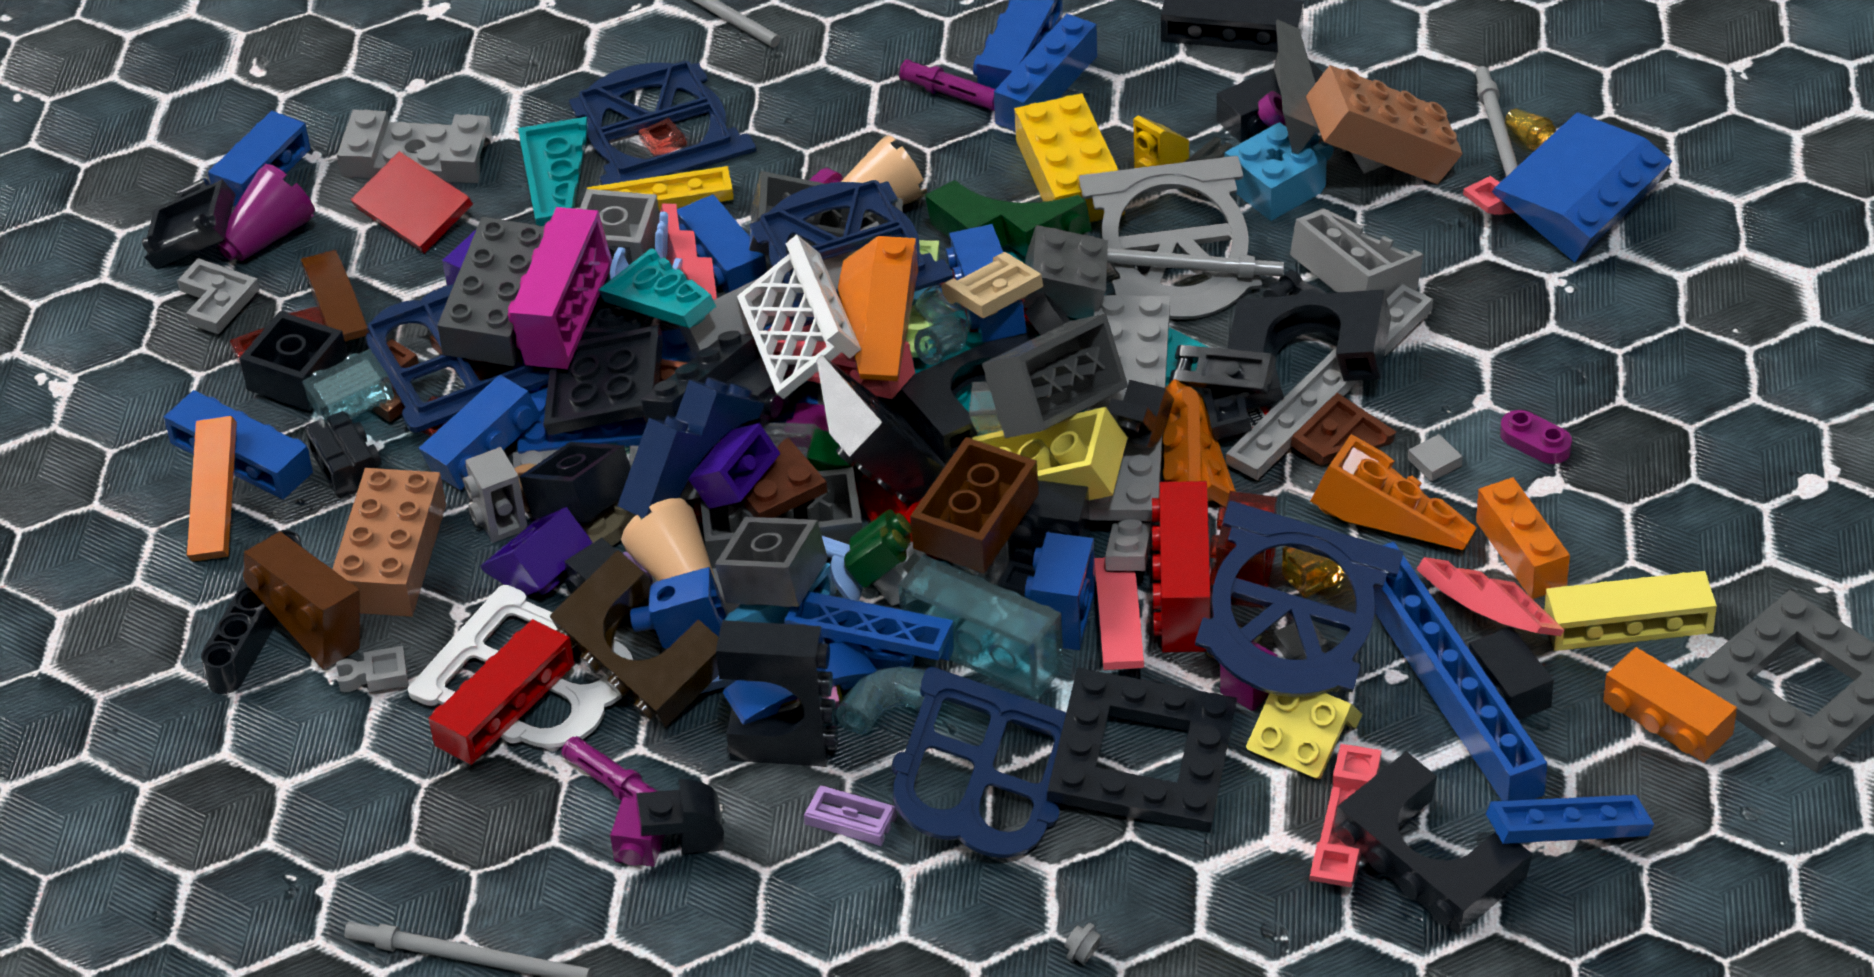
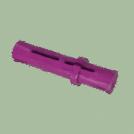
[899,59,995,111]
[561,736,657,801]

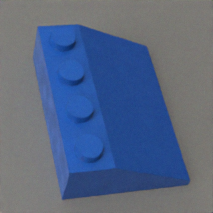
[1492,112,1672,263]

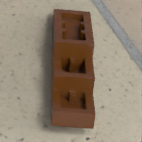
[301,250,369,341]

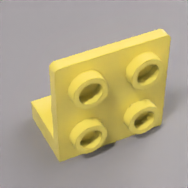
[1246,693,1362,779]

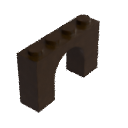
[550,550,719,727]

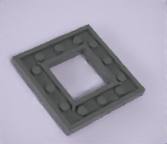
[1687,590,1874,773]

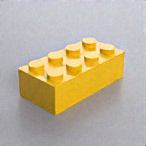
[1014,93,1125,222]

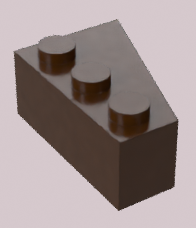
[243,531,360,670]

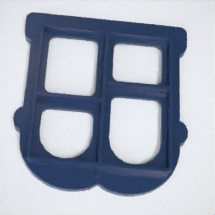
[366,284,550,433]
[891,667,1066,858]

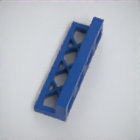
[784,591,954,661]

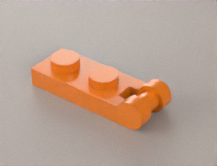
[1163,386,1201,482]

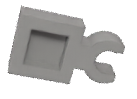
[336,646,409,692]

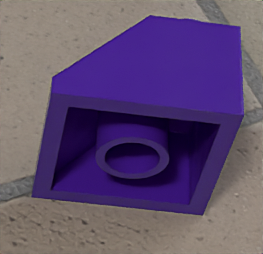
[480,507,593,596]

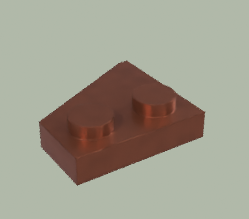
[1290,393,1396,466]
[741,438,828,518]

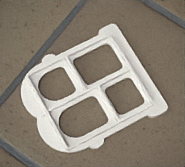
[408,585,633,752]

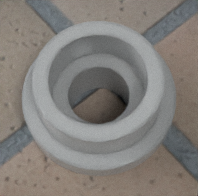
[1064,923,1102,965]

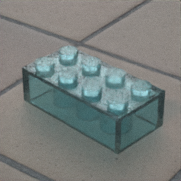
[898,555,1064,699]

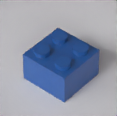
[1025,532,1095,650]

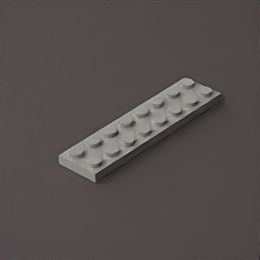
[1087,295,1170,521]

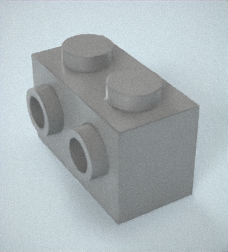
[463,447,527,543]

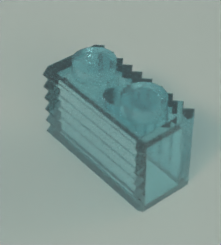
[302,349,394,421]

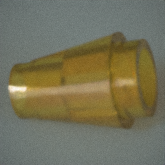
[1505,108,1556,150]

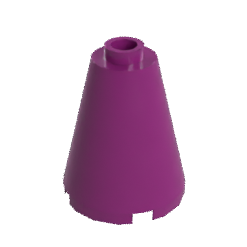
[217,164,315,261]

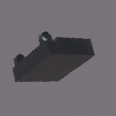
[142,178,236,269]

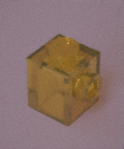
[1282,546,1344,598]

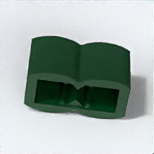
[844,509,912,589]

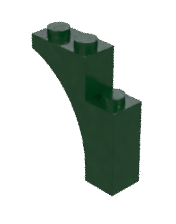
[925,180,1092,258]

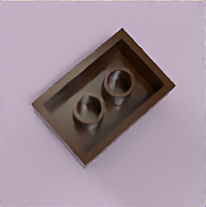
[910,437,1039,574]

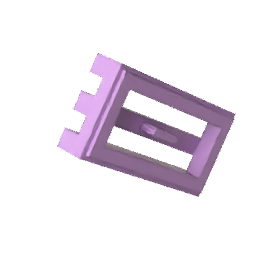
[804,785,897,846]

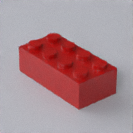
[1152,481,1210,652]

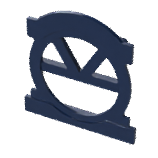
[569,61,756,185]
[750,180,953,327]
[1195,501,1403,697]

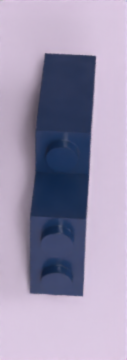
[617,377,765,518]

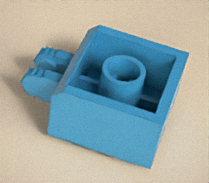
[1225,122,1335,221]

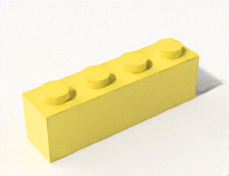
[1544,571,1717,651]

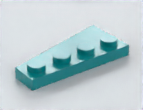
[518,117,589,226]
[598,248,717,328]

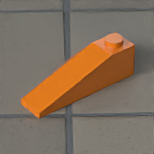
[838,236,918,381]
[1310,434,1477,550]

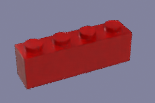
[428,619,574,765]

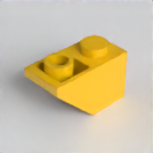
[1133,115,1189,168]

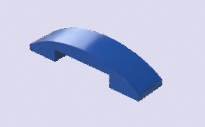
[723,642,879,725]

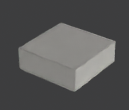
[1408,434,1463,482]

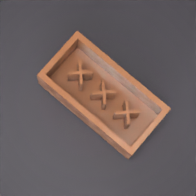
[1306,65,1463,184]
[332,468,446,617]

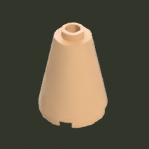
[841,135,927,205]
[621,498,718,587]

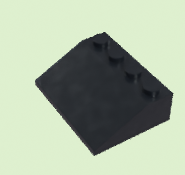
[816,355,946,508]

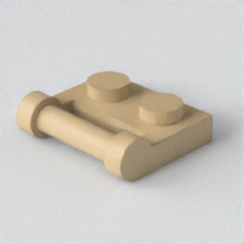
[942,252,1043,318]

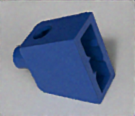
[630,567,728,649]

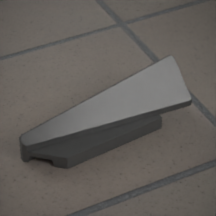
[1274,20,1318,154]

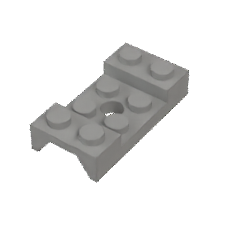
[337,110,493,183]

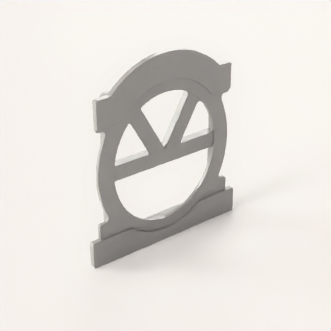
[1079,156,1262,320]

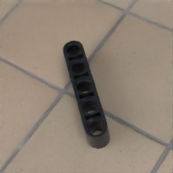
[201,530,303,694]

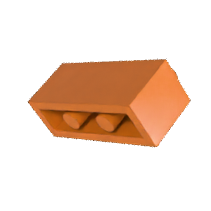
[1476,477,1570,599]
[1603,647,1737,763]

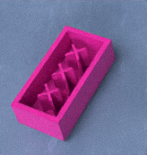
[508,207,612,369]

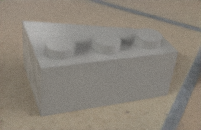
[1290,208,1424,298]

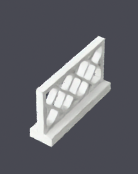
[737,235,861,399]

